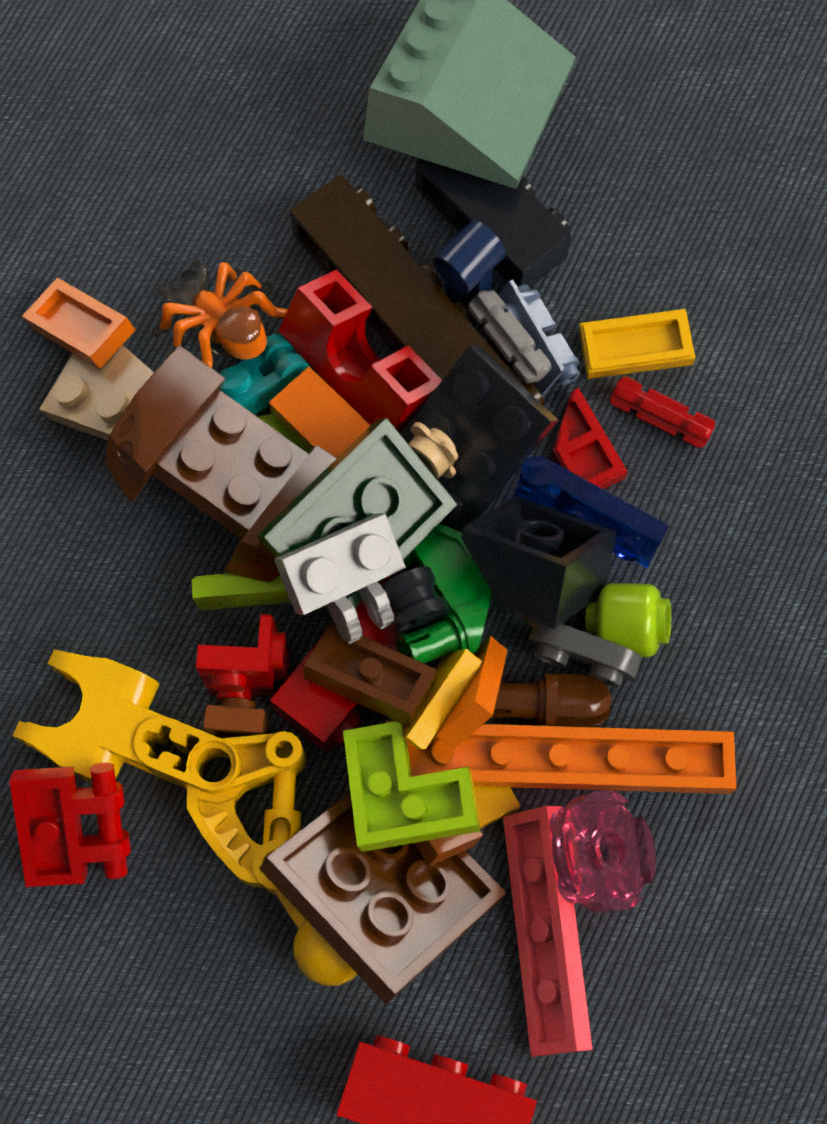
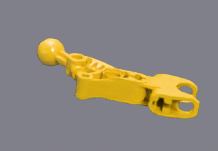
[12,649,357,986]

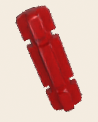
[610,376,716,448]

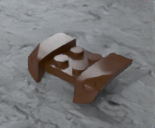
[105,345,336,582]

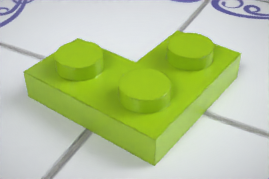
[343,721,480,852]

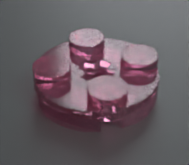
[550,790,656,913]

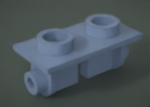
[499,280,580,398]

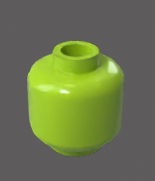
[586,583,672,658]

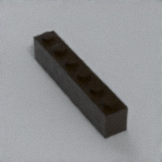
[290,174,545,406]

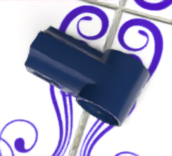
[432,220,506,310]

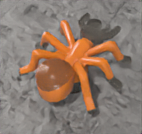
[152,259,288,368]

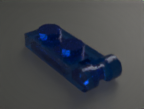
[513,456,670,568]

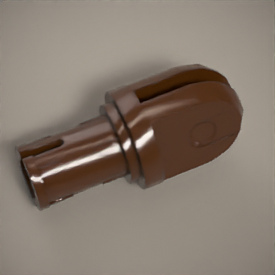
[489,673,612,727]

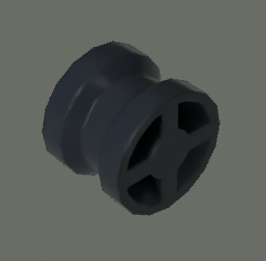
[381,566,450,635]

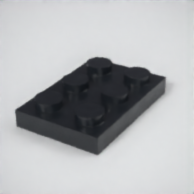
[400,345,559,532]

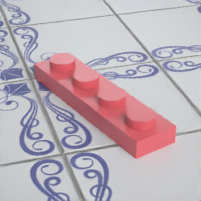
[503,806,593,1057]

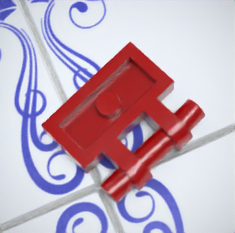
[9,762,131,887]

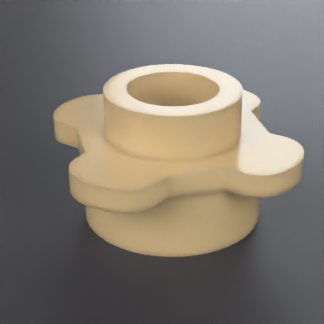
[408,422,459,479]

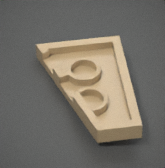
[39,345,154,441]

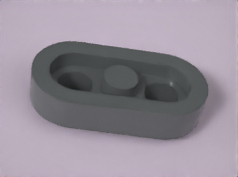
[527,624,642,688]

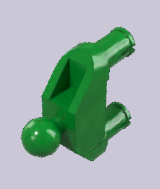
[396,524,492,664]

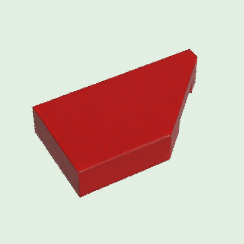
[552,388,628,502]

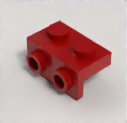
[196,614,290,703]

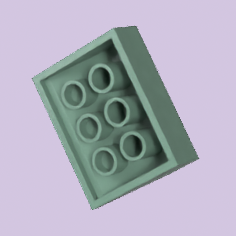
[363,0,576,189]

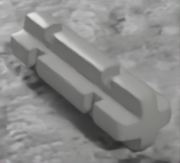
[468,290,551,384]

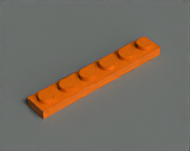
[385,721,736,794]

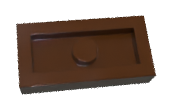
[304,622,437,727]

